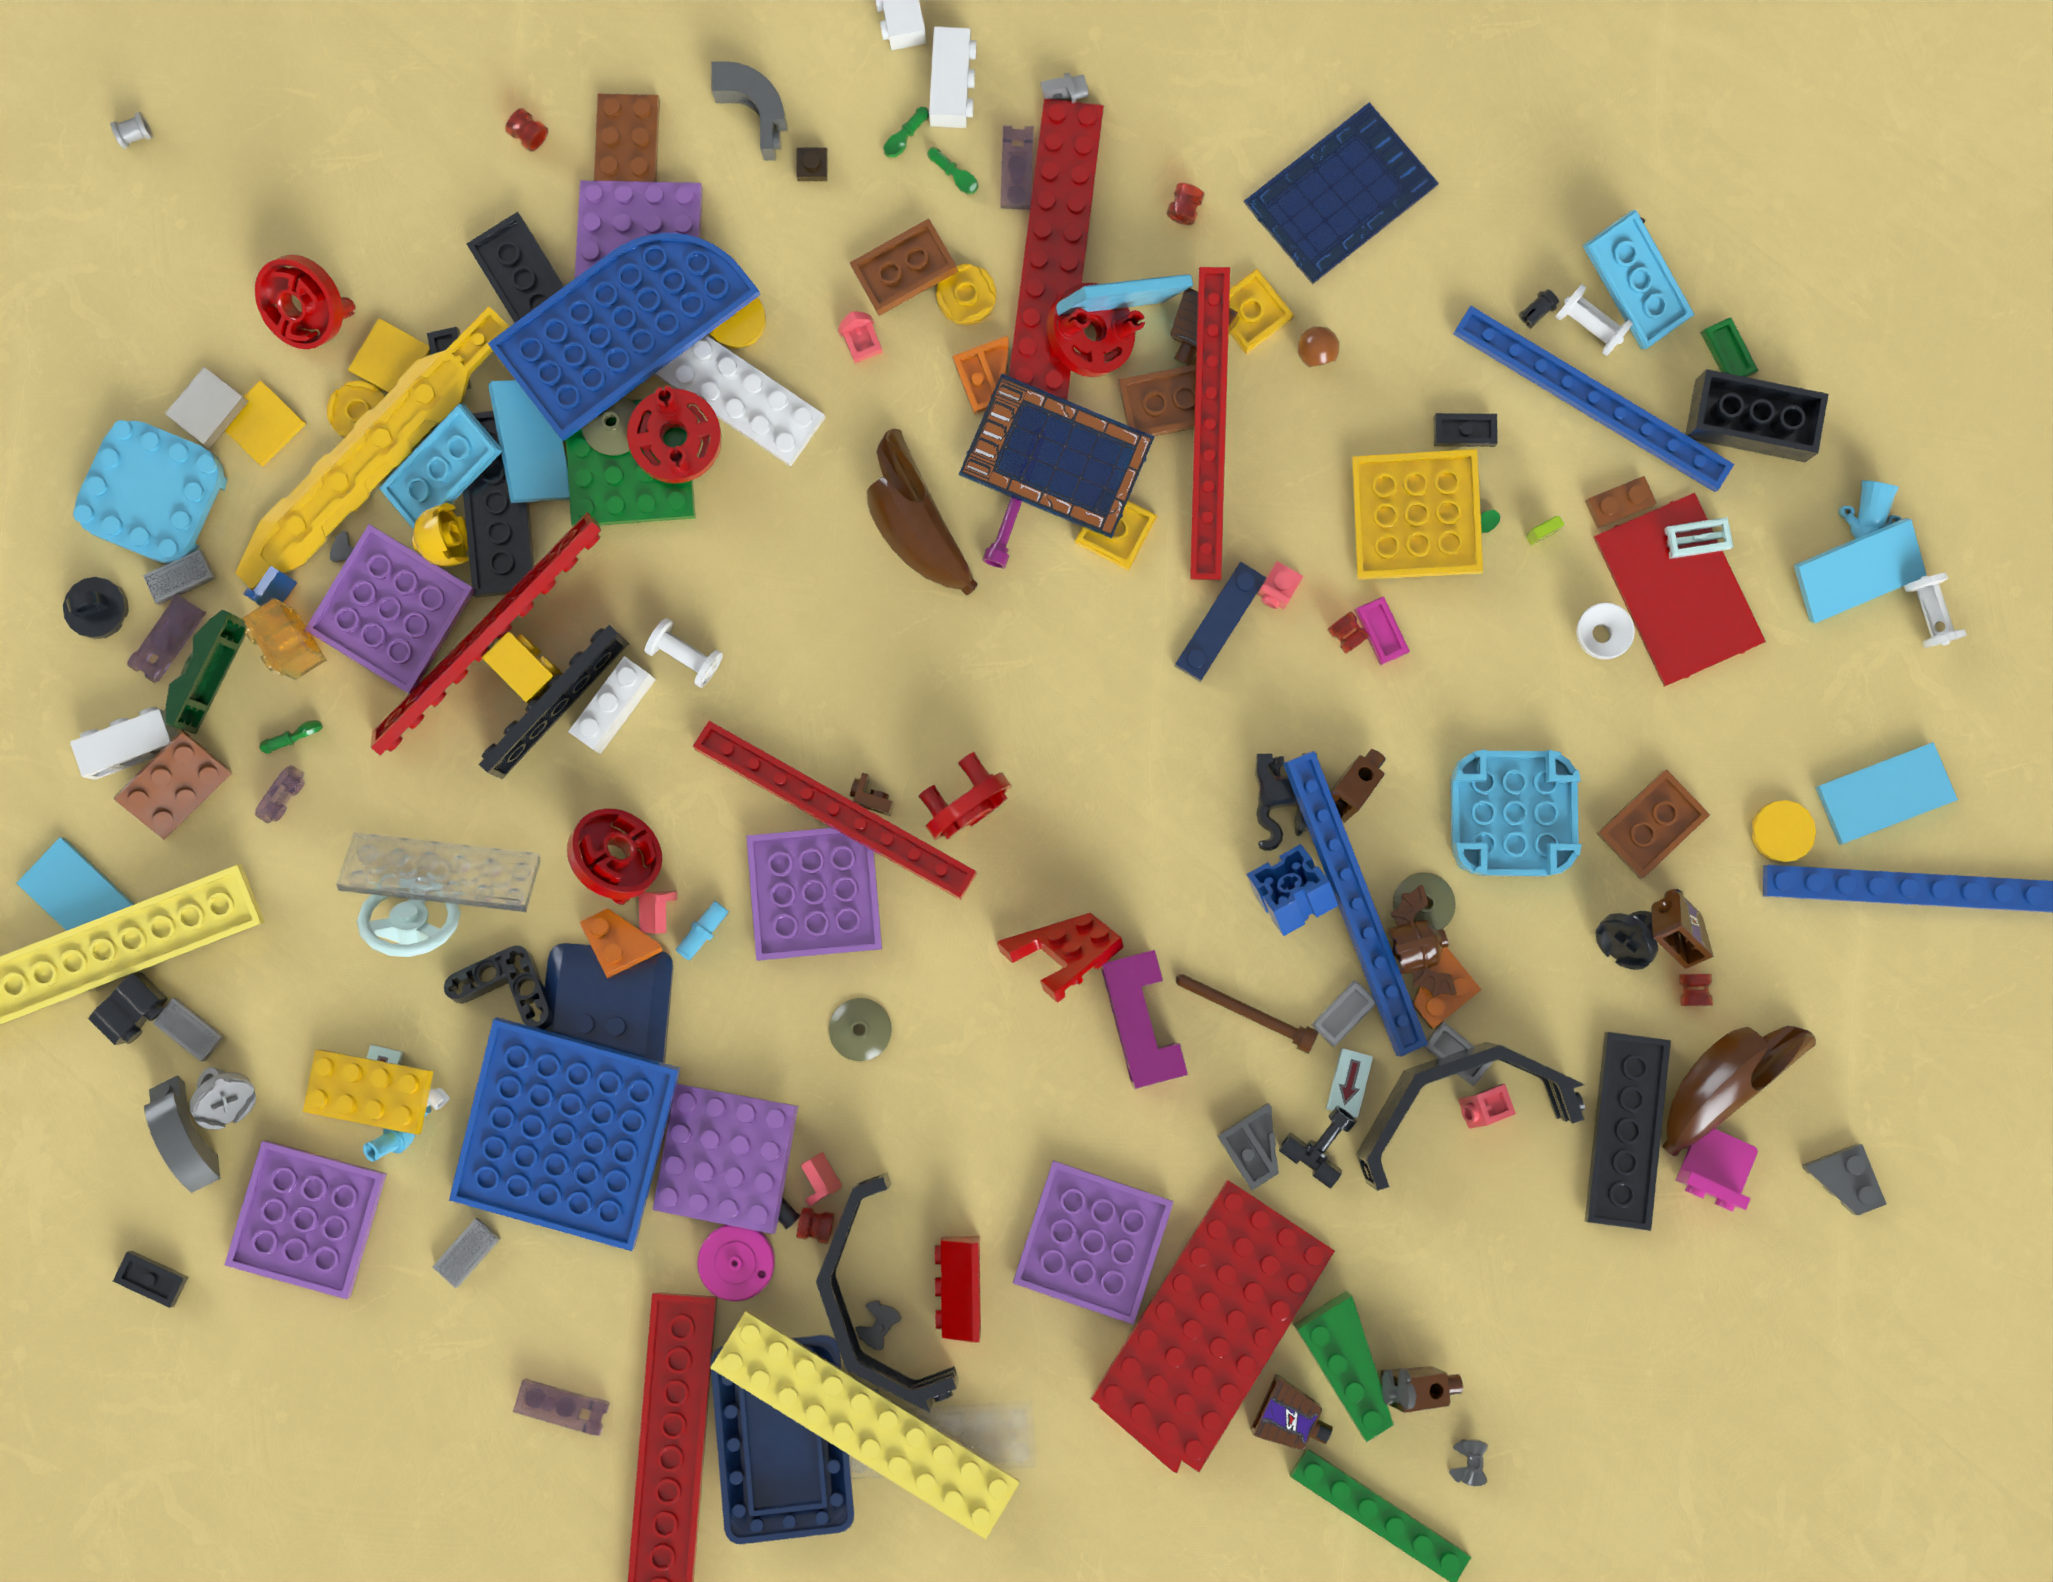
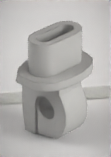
[1041,73,1088,103]

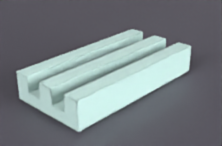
[1664,517,1733,559]

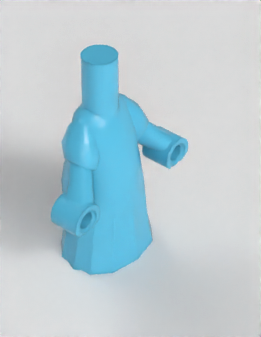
[1839,480,1902,539]

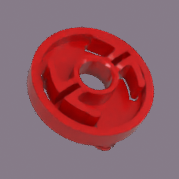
[255,254,356,349]
[1047,282,1145,377]
[627,386,722,483]
[918,752,1012,840]
[567,808,662,905]

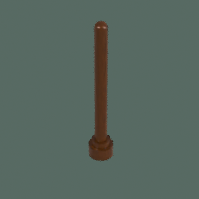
[1175,974,1319,1054]

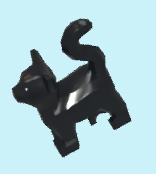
[1255,753,1317,851]

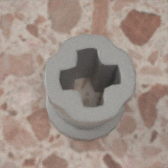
[110,112,153,149]

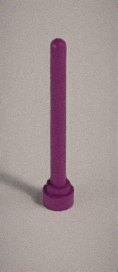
[982,428,1046,569]

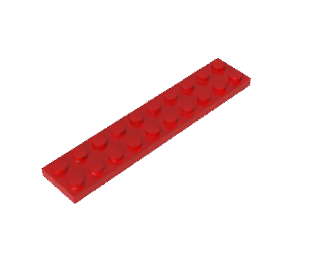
[1008,98,1104,401]
[371,512,601,756]
[627,1292,717,1582]

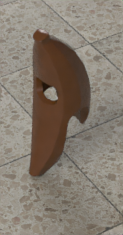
[867,429,978,596]
[1661,1026,1816,1156]

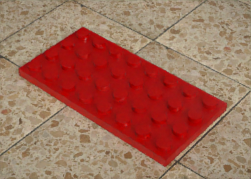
[1090,1180,1335,1472]

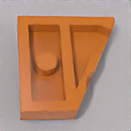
[952,336,1009,415]
[579,908,662,979]
[1412,947,1482,1029]

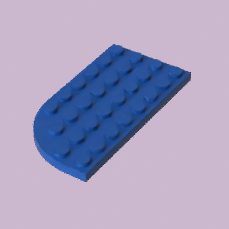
[488,233,761,442]

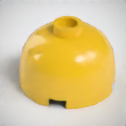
[412,503,469,567]

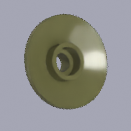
[582,397,643,456]
[1393,873,1456,930]
[829,998,892,1061]

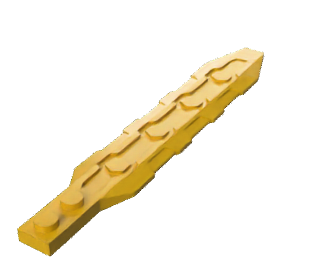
[235,306,510,589]

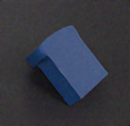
[243,566,297,614]

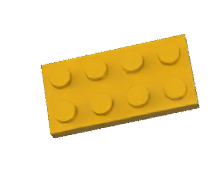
[302,1049,434,1134]

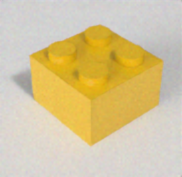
[482,631,563,704]

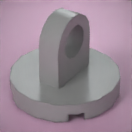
[190,1067,256,1130]

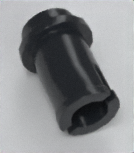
[1519,289,1559,328]
[778,1196,801,1230]

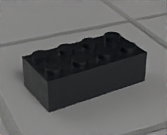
[1685,369,1829,462]

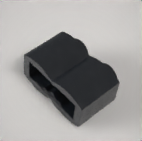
[88,972,168,1045]

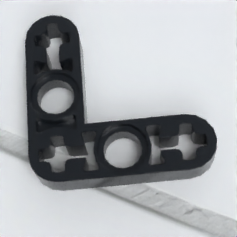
[444,945,554,1030]

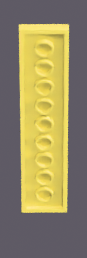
[0,864,265,1025]
[711,1310,1020,1540]

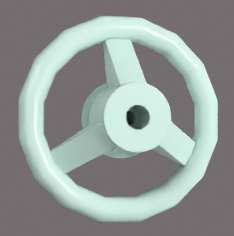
[357,878,461,957]

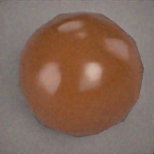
[1297,326,1340,368]

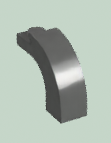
[711,61,788,161]
[144,1075,221,1193]

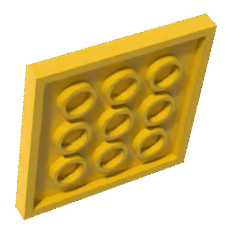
[1352,449,1483,580]

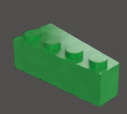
[1293,1291,1394,1442]

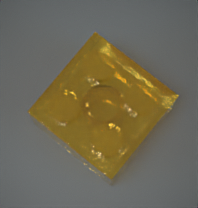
[242,598,327,680]

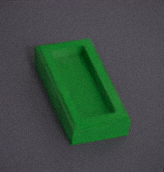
[1701,317,1759,377]

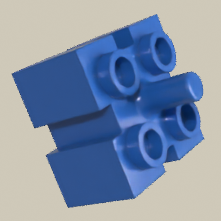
[1246,844,1339,936]

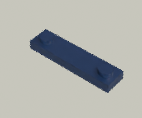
[1174,561,1266,682]

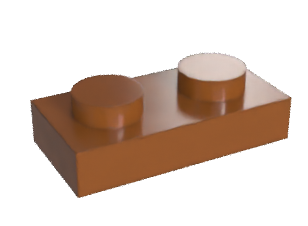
[1585,476,1657,529]

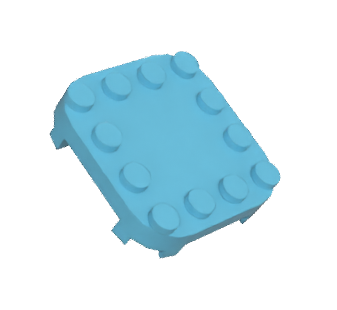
[73,420,227,564]
[1450,749,1582,876]

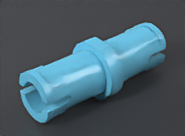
[675,901,729,961]

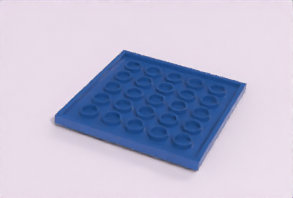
[449,1017,681,1251]

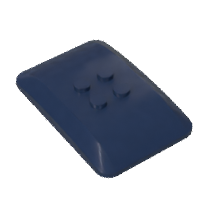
[544,943,674,1063]
[711,1335,854,1544]

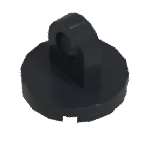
[63,577,129,639]
[1595,911,1659,970]

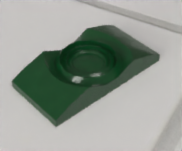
[165,609,251,734]

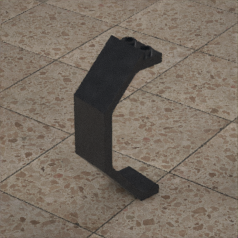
[1356,1042,1586,1191]
[816,1173,959,1413]

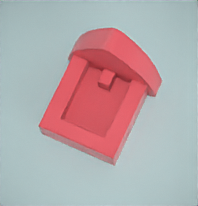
[838,312,883,363]
[638,891,677,934]
[801,1152,842,1207]

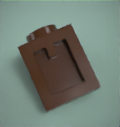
[850,773,894,816]

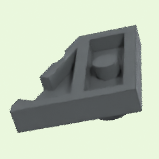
[1217,1103,1279,1190]
[1802,1144,1887,1216]

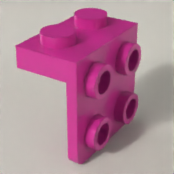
[1675,1129,1758,1212]

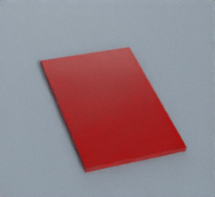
[1594,492,1766,687]

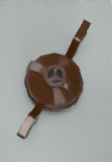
[1387,885,1456,997]

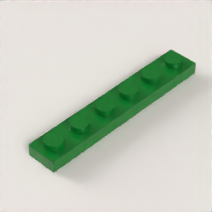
[1289,1447,1472,1582]

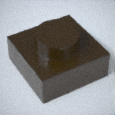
[796,148,828,181]

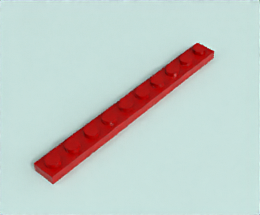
[1190,267,1231,580]
[692,721,977,901]

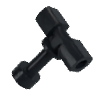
[1279,1106,1357,1189]

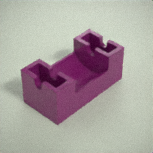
[1101,950,1188,1089]

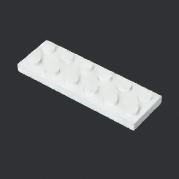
[654,335,825,467]

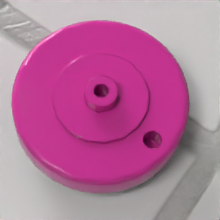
[697,1225,775,1302]

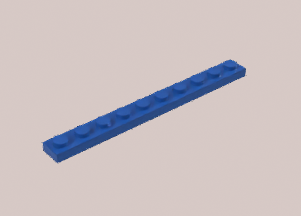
[1453,306,1734,492]
[1283,751,1428,1057]
[1763,865,2053,913]

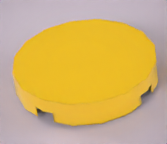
[936,263,997,325]
[710,297,766,349]
[327,381,385,438]
[1751,800,1816,862]

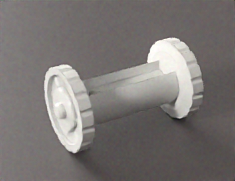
[1555,284,1633,356]
[1904,573,1967,648]
[644,618,723,688]

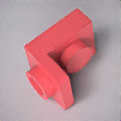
[1257,561,1304,610]
[1459,1084,1516,1129]

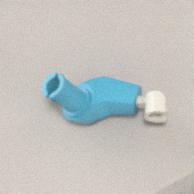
[363,1088,450,1162]

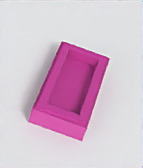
[1354,596,1410,666]

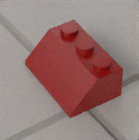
[935,1236,981,1343]

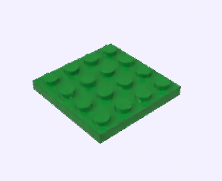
[566,399,696,527]

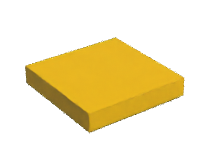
[1229,269,1294,354]
[348,318,431,393]
[225,380,306,467]
[1075,489,1158,571]

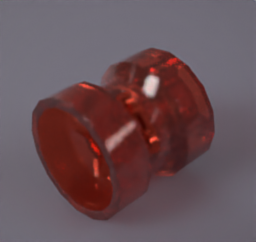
[505,108,549,152]
[1166,183,1205,225]
[1327,611,1370,655]
[1679,974,1713,1006]
[796,1207,835,1245]

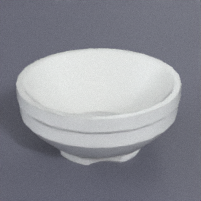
[1576,603,1635,660]

